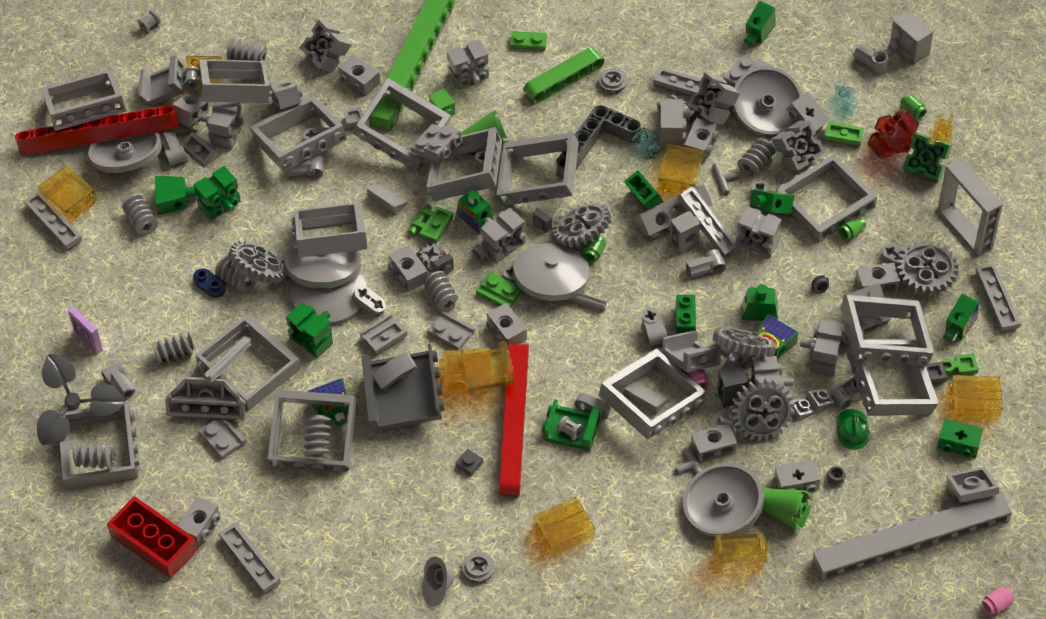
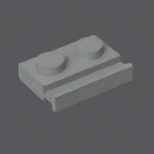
[427,311,475,351]
[359,313,407,355]
[199,418,245,460]

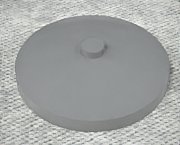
[732,66,803,137]
[88,132,162,173]
[513,243,589,301]
[285,246,361,289]
[291,271,367,326]
[683,463,764,538]

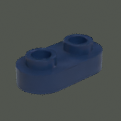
[193,268,226,298]

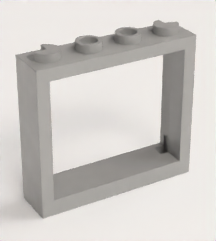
[199,59,272,103]
[41,69,126,131]
[353,78,450,171]
[250,95,347,172]
[425,127,502,202]
[497,132,579,206]
[776,154,877,243]
[937,158,1003,257]
[291,202,367,258]
[840,295,934,366]
[195,314,301,411]
[846,340,939,416]
[598,349,706,440]
[268,390,357,472]
[57,402,141,490]

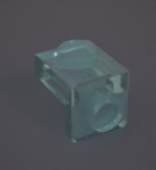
[834,86,857,115]
[631,128,663,160]

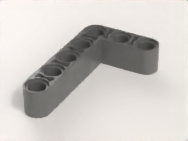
[556,105,641,179]

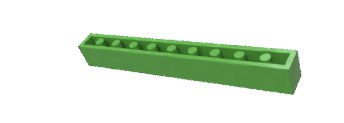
[369,0,456,131]

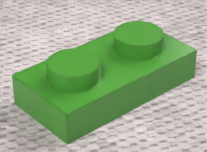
[510,31,547,51]
[824,122,864,146]

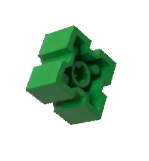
[902,133,953,181]
[193,166,241,220]
[286,302,333,358]

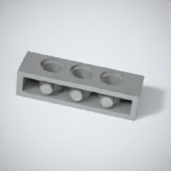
[634,185,713,238]

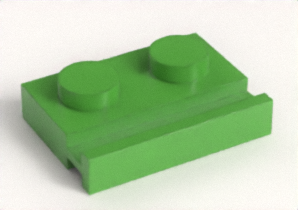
[476,272,523,307]

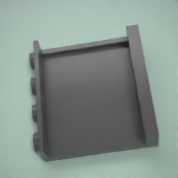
[361,344,445,432]

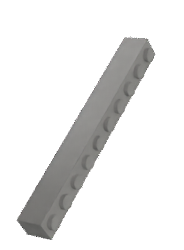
[812,492,1012,582]

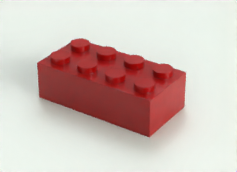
[107,496,198,579]

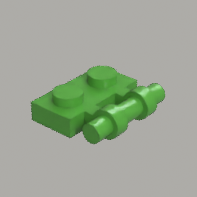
[408,204,454,244]

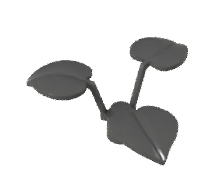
[37,354,125,445]

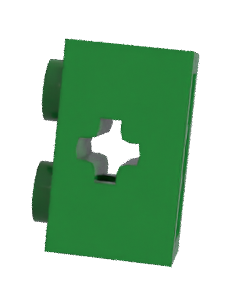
[623,170,664,210]
[675,295,696,334]
[937,419,984,458]

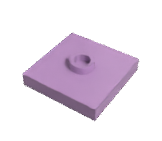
[68,306,103,354]

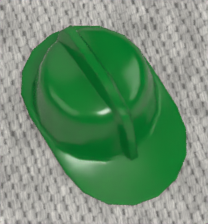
[836,409,870,450]

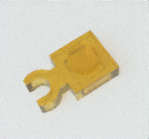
[932,113,954,143]

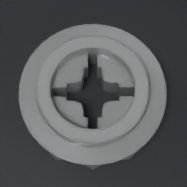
[599,68,627,93]
[416,243,446,270]
[462,552,495,583]

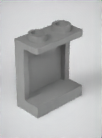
[138,55,186,106]
[662,330,721,372]

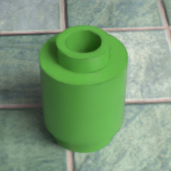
[900,94,927,120]
[582,234,606,262]

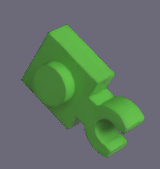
[942,354,979,376]

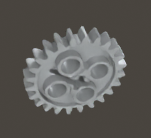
[552,201,612,248]
[227,240,287,285]
[896,240,959,296]
[712,327,777,357]
[730,378,795,441]

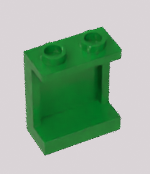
[542,399,600,451]

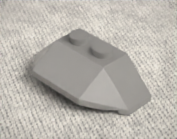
[165,377,245,420]

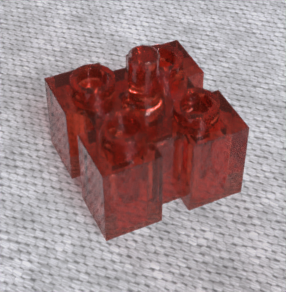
[867,109,919,158]

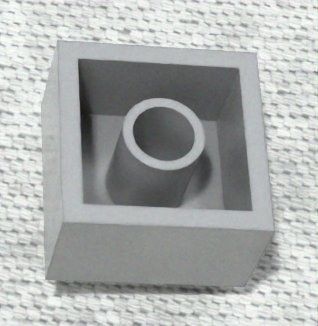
[889,11,934,65]
[660,99,687,151]

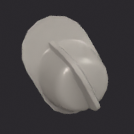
[423,556,455,606]

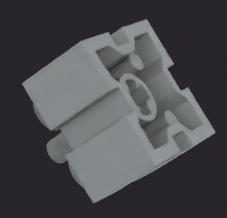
[299,20,352,72]
[446,39,489,88]
[688,73,741,125]
[201,102,244,150]
[771,120,826,171]
[736,206,782,258]
[481,208,525,263]
[800,319,844,377]
[751,356,794,403]

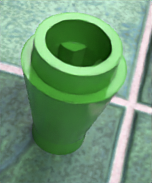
[838,218,866,241]

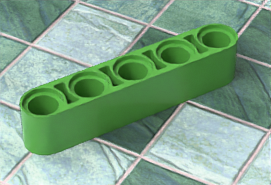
[523,47,605,103]

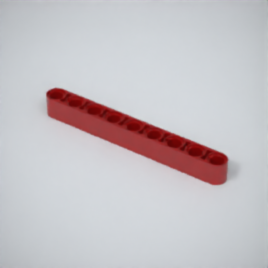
[15,106,179,155]
[499,344,529,496]

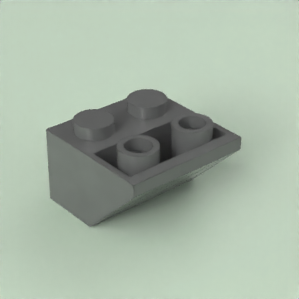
[718,352,750,408]

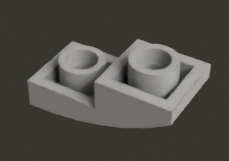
[372,352,417,391]
[792,387,834,420]

